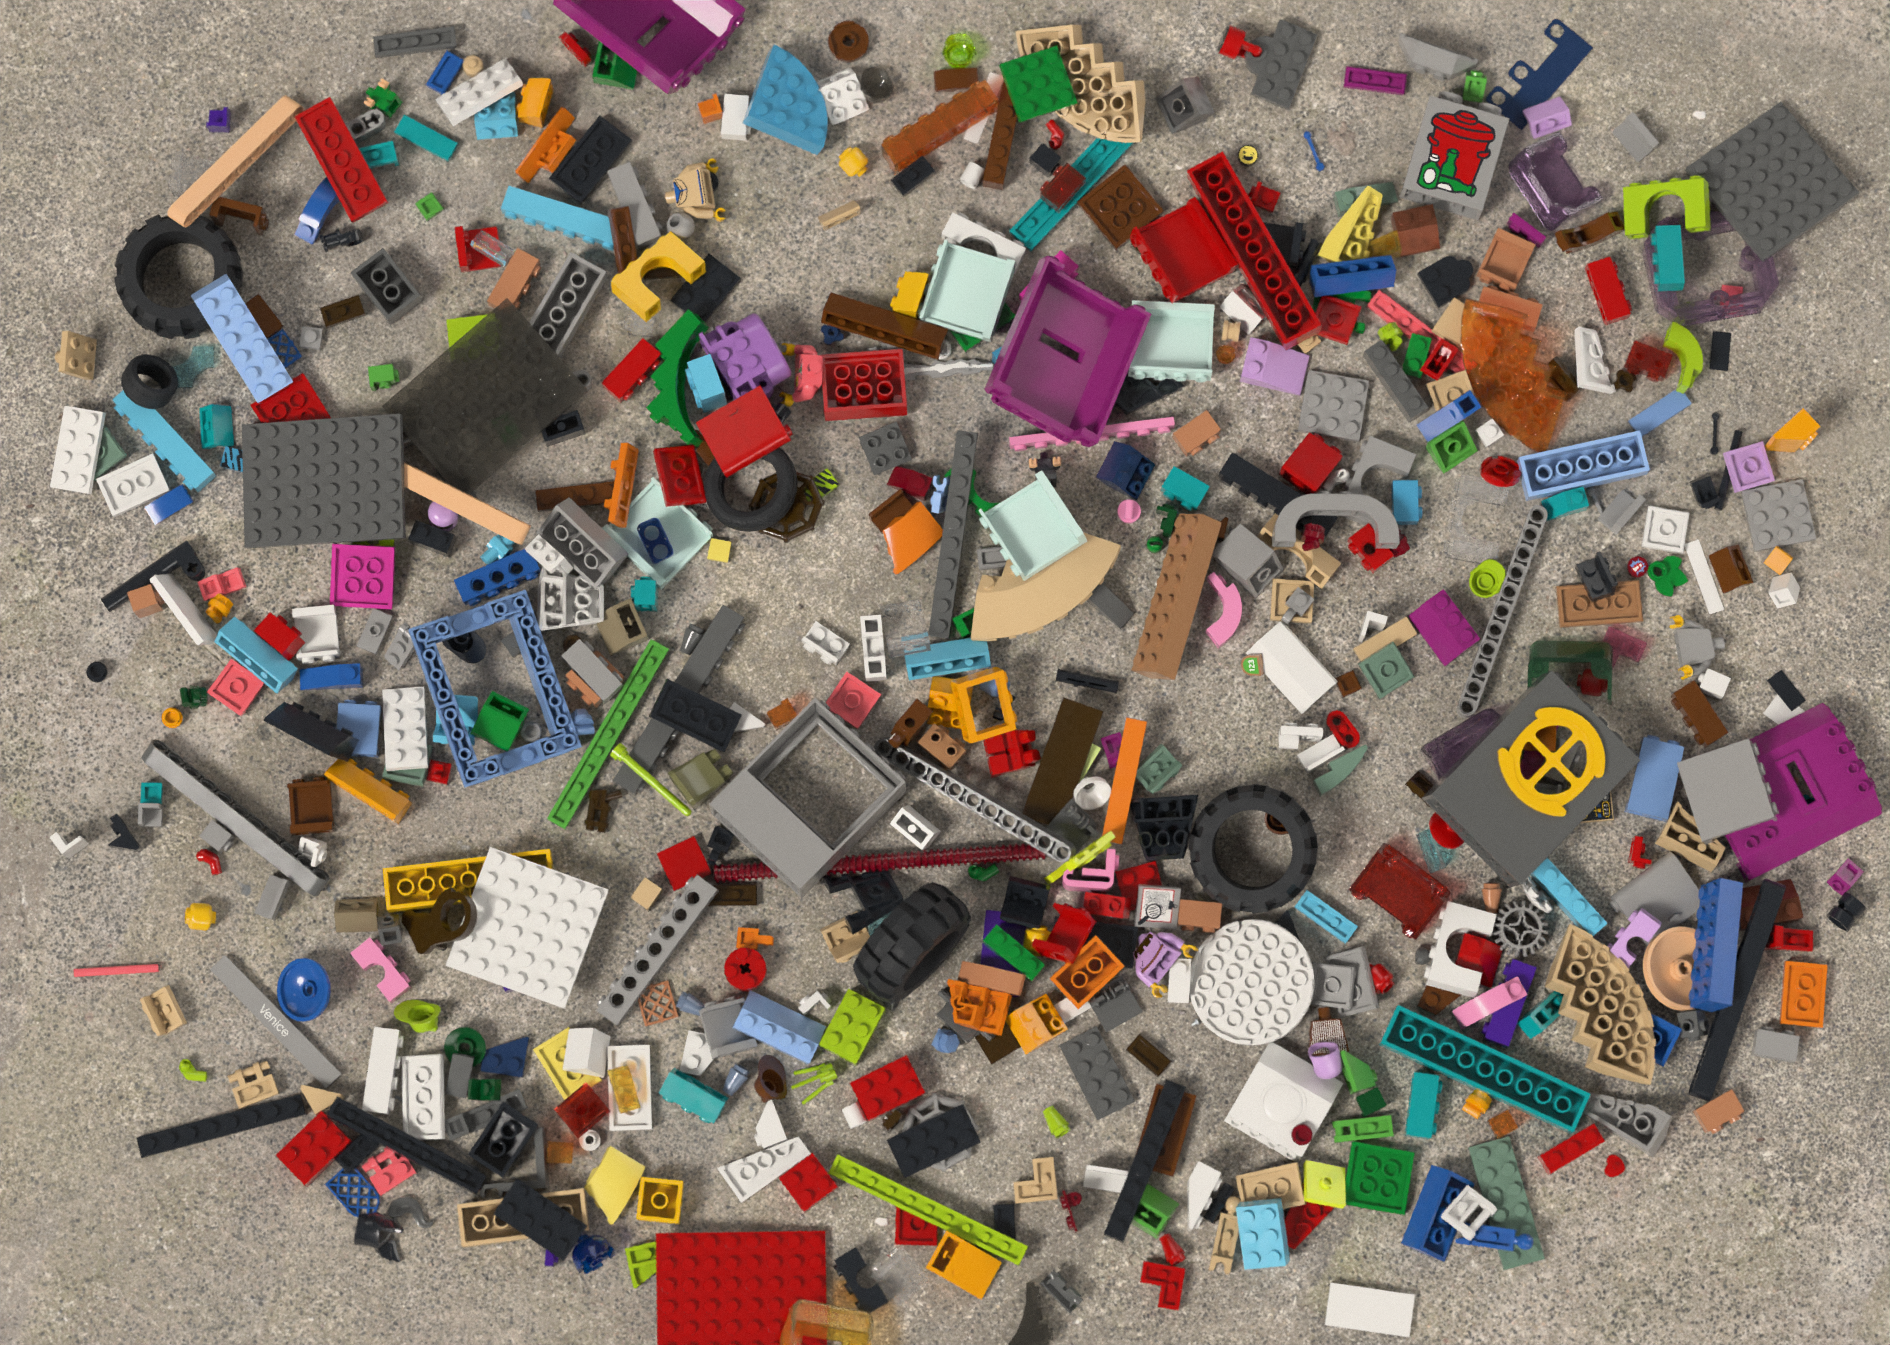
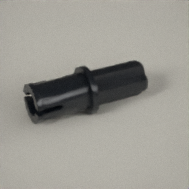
[1203,1183,1235,1224]

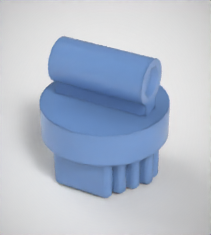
[570,709,595,736]
[931,1028,960,1053]

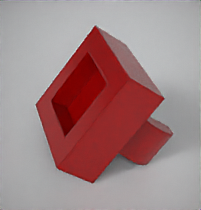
[426,760,452,785]

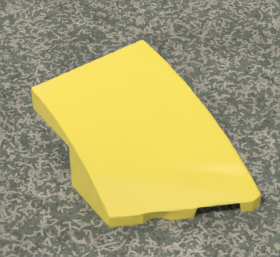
[584,1146,645,1225]

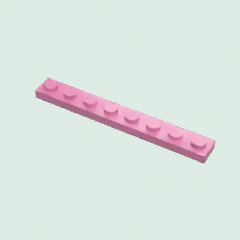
[1009,417,1175,451]

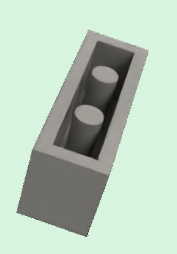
[561,639,623,704]

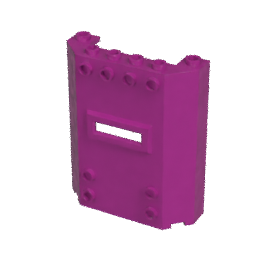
[553,0,746,94]
[984,255,1152,447]
[1725,703,1882,883]

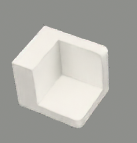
[1769,573,1800,608]

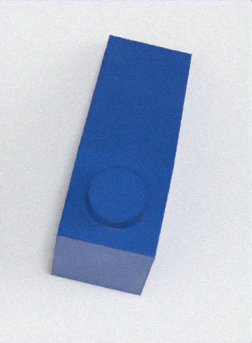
[300,663,363,690]

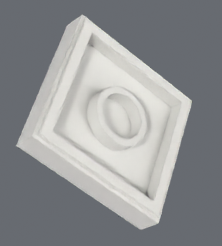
[1641,506,1689,554]

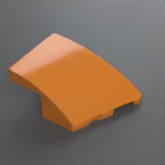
[883,501,943,575]
[947,979,1012,1036]

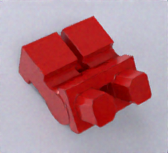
[983,729,1041,778]

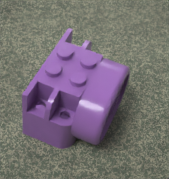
[699,313,791,400]

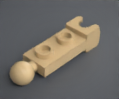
[1208,1196,1241,1275]

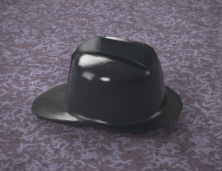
[442,631,486,664]

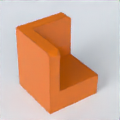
[697,93,723,124]

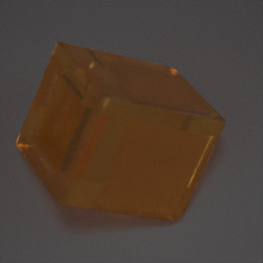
[767,698,797,731]
[1487,1110,1518,1139]
[547,1141,575,1164]

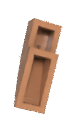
[957,961,1026,996]

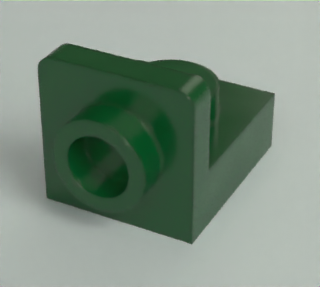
[1156,504,1177,538]
[468,1079,501,1101]

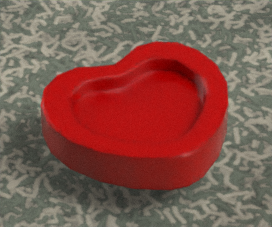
[1604,1155,1625,1177]

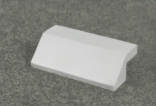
[1246,620,1338,714]

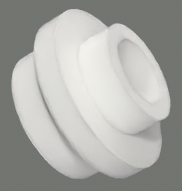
[579,1130,601,1151]

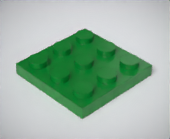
[999,46,1077,123]
[1345,1141,1415,1216]

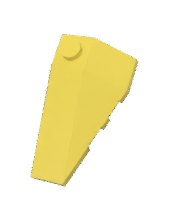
[1318,186,1383,263]

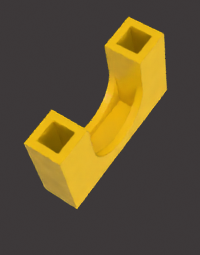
[611,231,706,322]

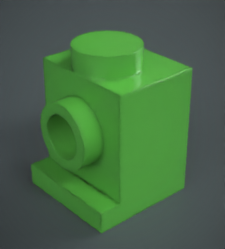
[368,364,400,391]

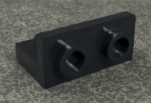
[1575,552,1618,603]

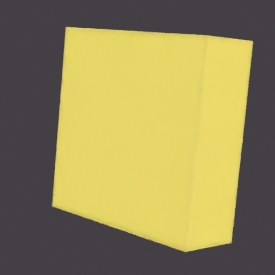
[707,538,732,563]

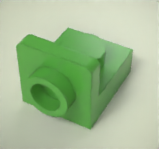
[1462,70,1487,103]

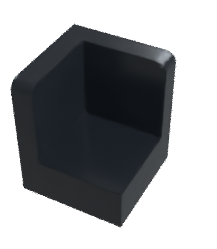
[1029,143,1061,178]

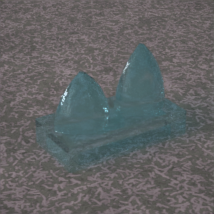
[1416,829,1453,874]

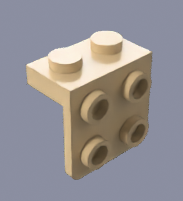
[820,911,870,963]

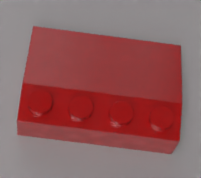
[820,349,907,421]

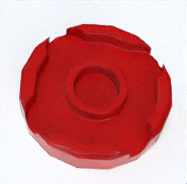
[1480,456,1522,487]

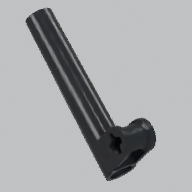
[101,540,206,612]

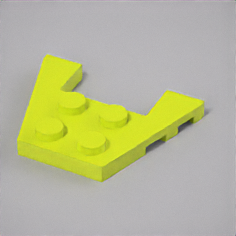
[1044,831,1116,885]

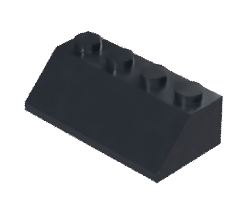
[264,701,359,762]

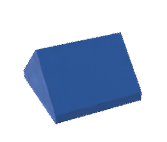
[1651,1014,1682,1067]

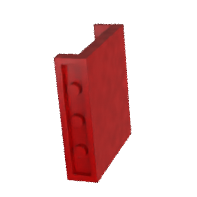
[1130,197,1238,303]

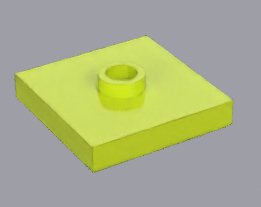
[1303,1160,1346,1209]

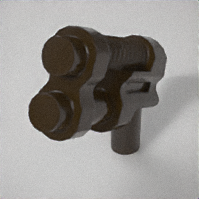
[584,789,622,833]

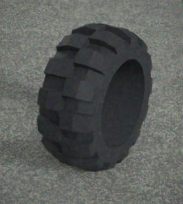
[114,214,243,339]
[1189,784,1318,914]
[853,882,971,1004]

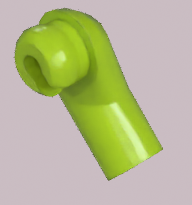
[179,1059,207,1082]

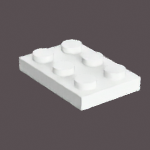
[96,454,170,517]

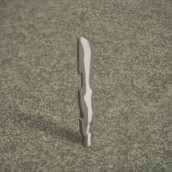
[904,359,993,380]

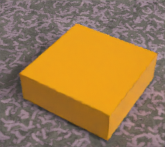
[1764,545,1793,575]

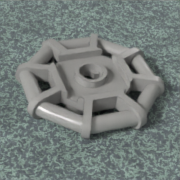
[902,1092,979,1172]

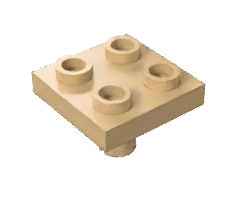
[55,331,97,380]

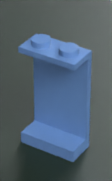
[1624,735,1684,822]

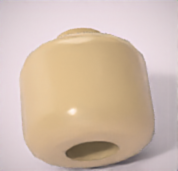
[463,55,484,77]

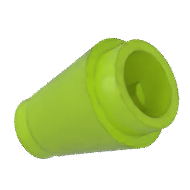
[1043,1106,1070,1138]

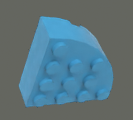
[742,44,828,155]

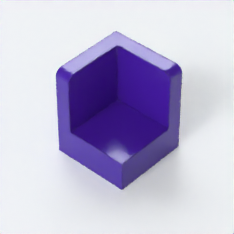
[206,107,231,133]

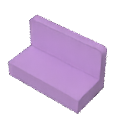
[1523,97,1572,139]

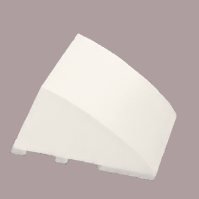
[537,566,604,631]

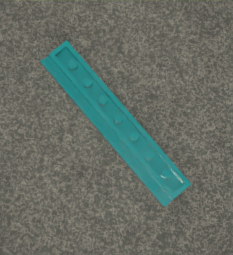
[1009,138,1135,252]

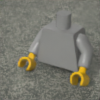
[1670,615,1725,680]

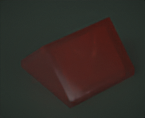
[554,1082,610,1139]

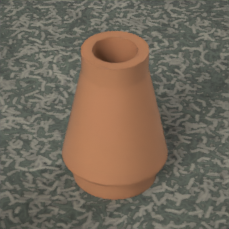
[1481,883,1502,913]

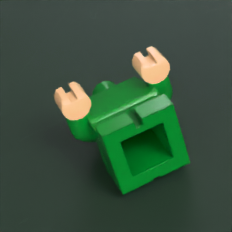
[364,78,402,118]

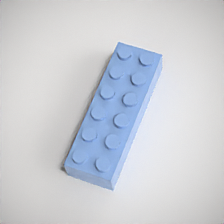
[191,274,293,403]
[1516,430,1650,501]

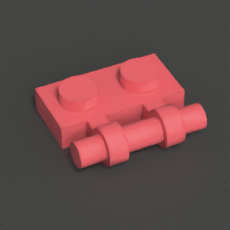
[362,1148,417,1196]

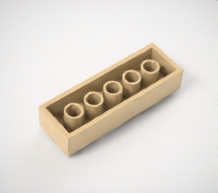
[457,1188,590,1248]

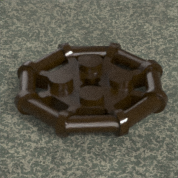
[748,472,825,543]

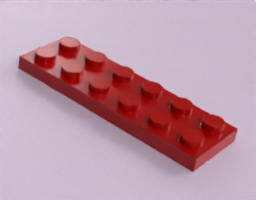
[294,97,389,223]

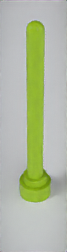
[610,743,691,816]

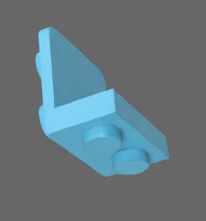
[474,91,518,140]
[433,695,478,745]

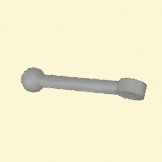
[1587,488,1606,527]

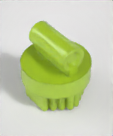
[1377,322,1403,351]

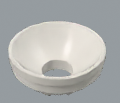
[1073,777,1111,810]

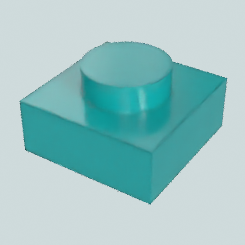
[140,782,163,805]

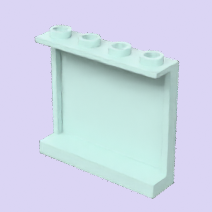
[918,240,1017,342]
[1128,300,1214,382]
[979,470,1087,581]
[602,477,713,590]

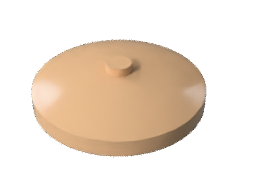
[1643,927,1696,1011]

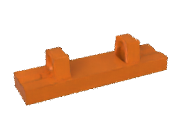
[604,443,639,528]

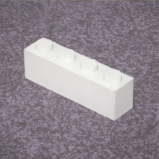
[362,1027,404,1115]

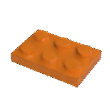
[1780,961,1827,1028]

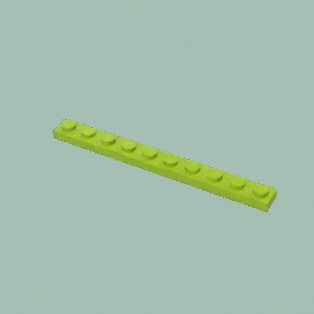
[828,1154,1028,1266]

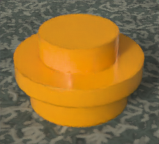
[162,707,183,728]

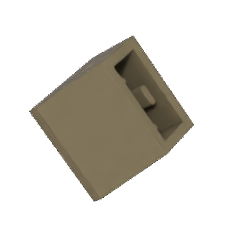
[596,598,649,656]

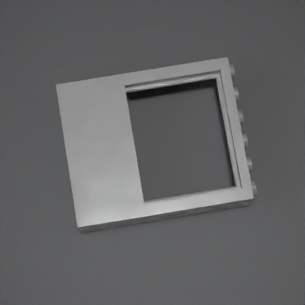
[710,698,906,898]

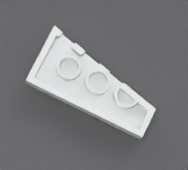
[717,1136,810,1203]

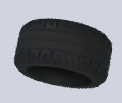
[121,354,178,409]

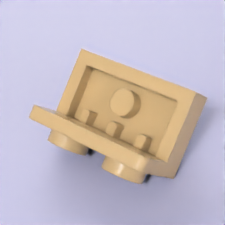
[140,986,187,1036]

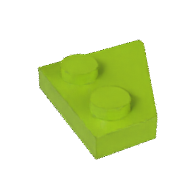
[625,1241,656,1289]

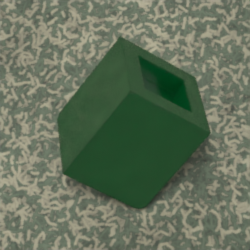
[1355,1087,1387,1118]

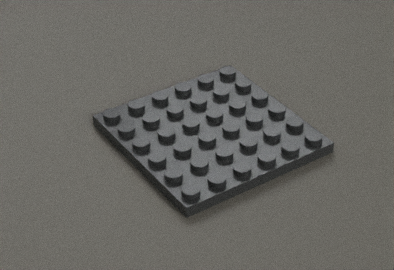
[1685,102,1859,262]

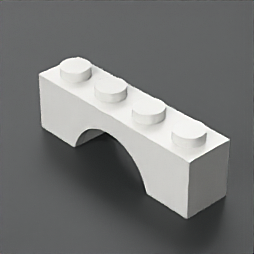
[941,212,1026,274]

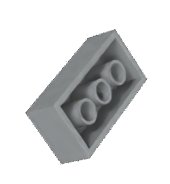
[536,498,628,589]

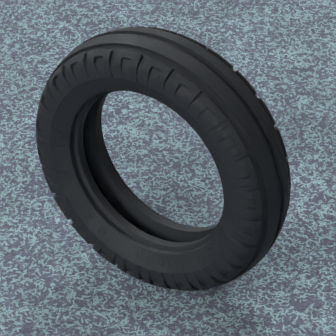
[704,448,797,532]

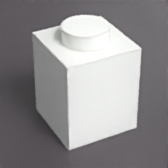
[1696,669,1731,700]

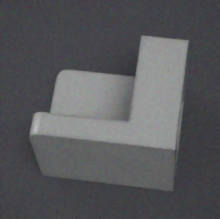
[138,803,163,827]

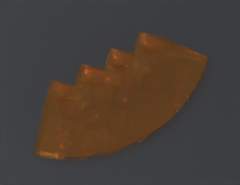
[1460,299,1568,452]

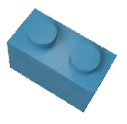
[1391,480,1422,525]

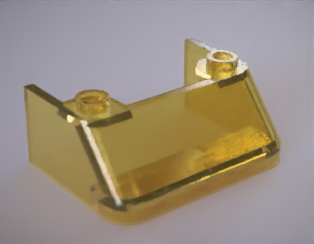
[780,1300,874,1345]

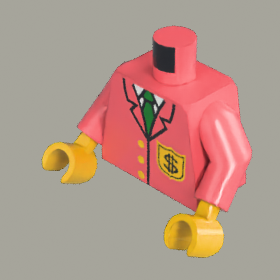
[779,343,823,407]

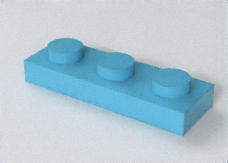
[1294,890,1358,944]

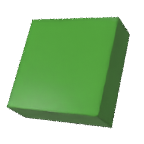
[415,192,444,221]

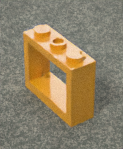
[950,666,1017,744]

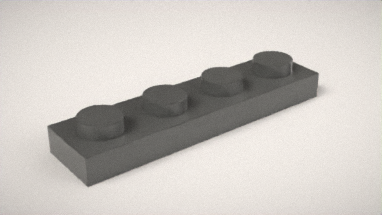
[373,26,457,58]

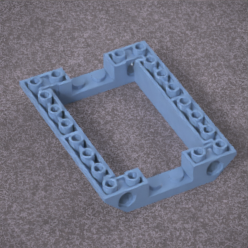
[408,590,582,788]

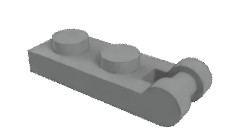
[384,622,415,670]

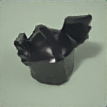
[354,1212,404,1263]

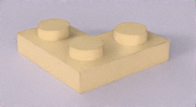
[1013,1157,1058,1204]

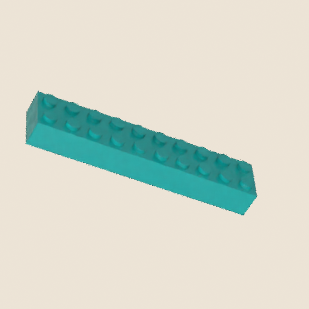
[1379,1005,1591,1134]

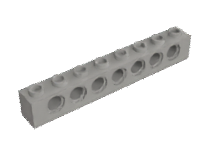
[597,875,719,1026]

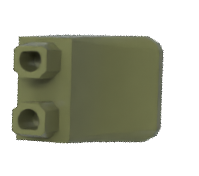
[668,749,733,810]

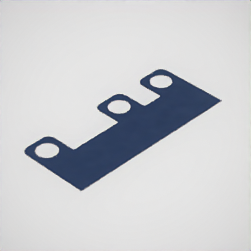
[1486,19,1593,131]

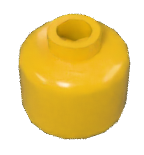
[838,146,869,177]
[185,902,216,931]
[1023,925,1051,956]

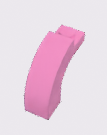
[1205,572,1242,649]
[1452,976,1527,1030]

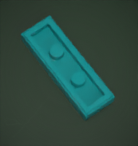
[394,115,458,162]

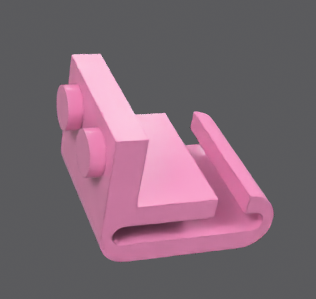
[1062,849,1119,893]

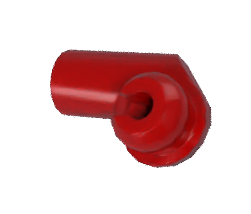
[1046,119,1064,149]
[196,849,222,876]

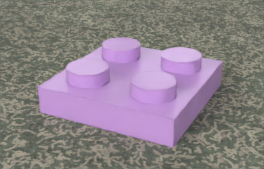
[1723,441,1775,493]

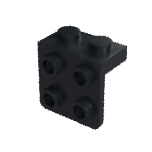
[1264,222,1307,269]
[1000,876,1051,929]

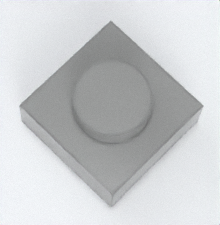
[299,326,323,350]

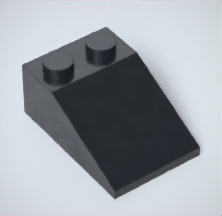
[468,1102,538,1179]

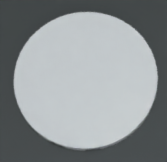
[1190,919,1315,1045]

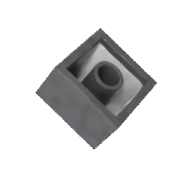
[1156,77,1215,134]

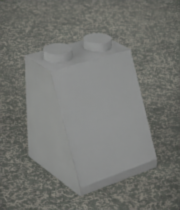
[1213,524,1284,599]

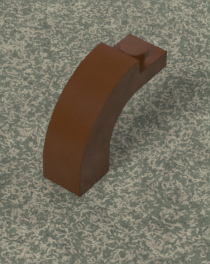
[1554,211,1625,254]

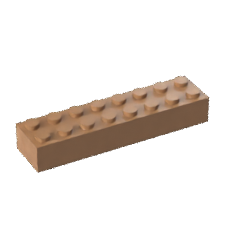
[1131,514,1222,680]

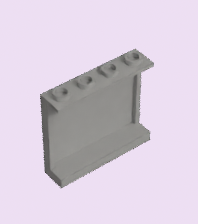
[1677,738,1779,845]

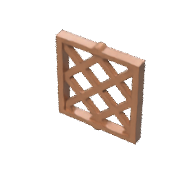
[638,980,679,1027]

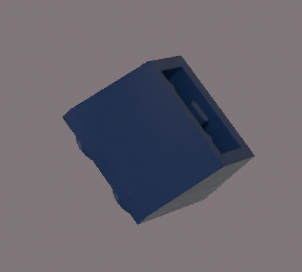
[1096,441,1156,500]

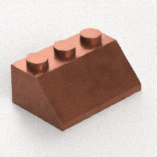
[1739,879,1803,931]

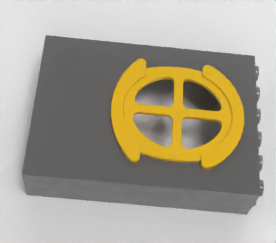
[1422,670,1640,887]

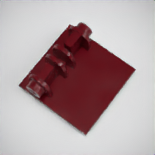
[1059,1190,1082,1233]

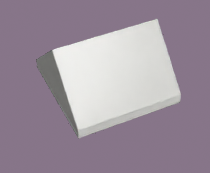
[562,1028,611,1078]

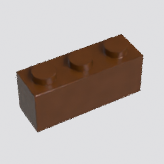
[1670,680,1729,748]

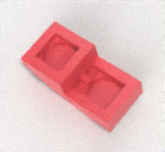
[198,567,247,601]

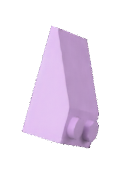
[1240,337,1309,396]

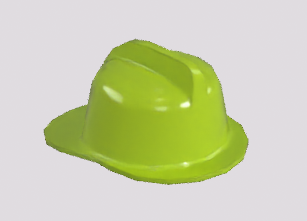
[394,999,441,1033]

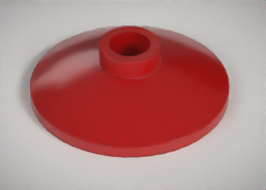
[1429,812,1464,849]

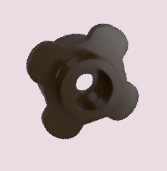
[1613,370,1636,393]

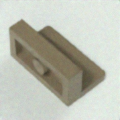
[334,899,378,933]

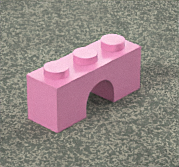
[350,937,411,1003]

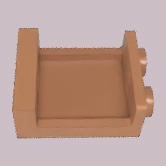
[1476,228,1536,293]

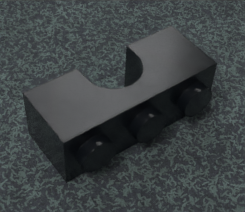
[833,1247,889,1315]

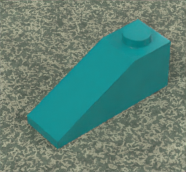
[1517,990,1564,1039]

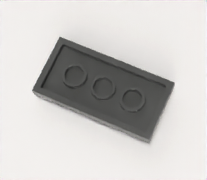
[1059,1026,1135,1121]

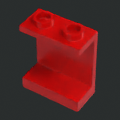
[1031,903,1096,964]

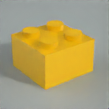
[636,1177,684,1225]

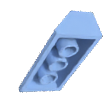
[732,990,826,1065]

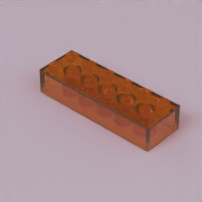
[881,80,999,175]

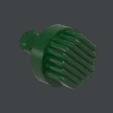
[179,685,208,709]

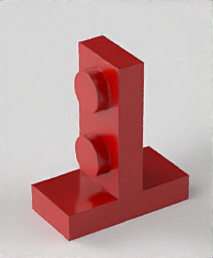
[1765,926,1813,952]

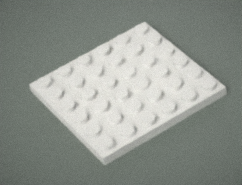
[446,847,609,1009]

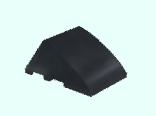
[1130,795,1199,861]

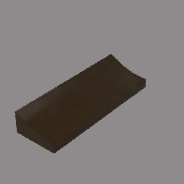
[1022,697,1104,825]

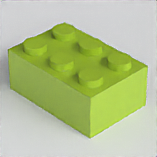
[819,989,886,1066]

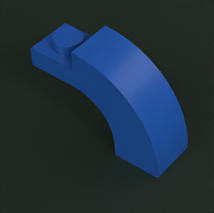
[295,177,340,244]

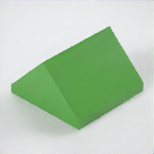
[1426,420,1477,473]

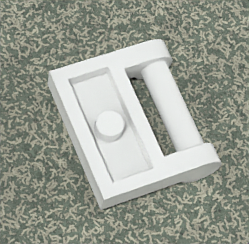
[1441,1185,1497,1240]

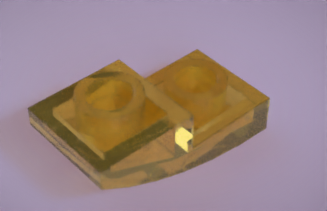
[607,1064,641,1114]

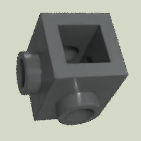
[1677,1010,1709,1042]

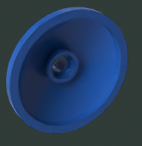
[277,958,331,1022]

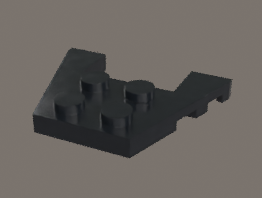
[1114,370,1184,415]
[823,871,904,934]

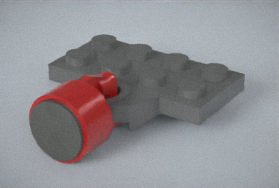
[1217,19,1318,110]

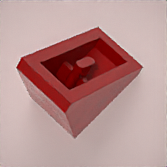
[1420,338,1459,381]

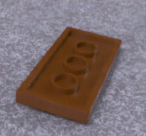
[1135,1084,1197,1177]

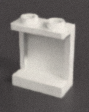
[292,605,340,664]

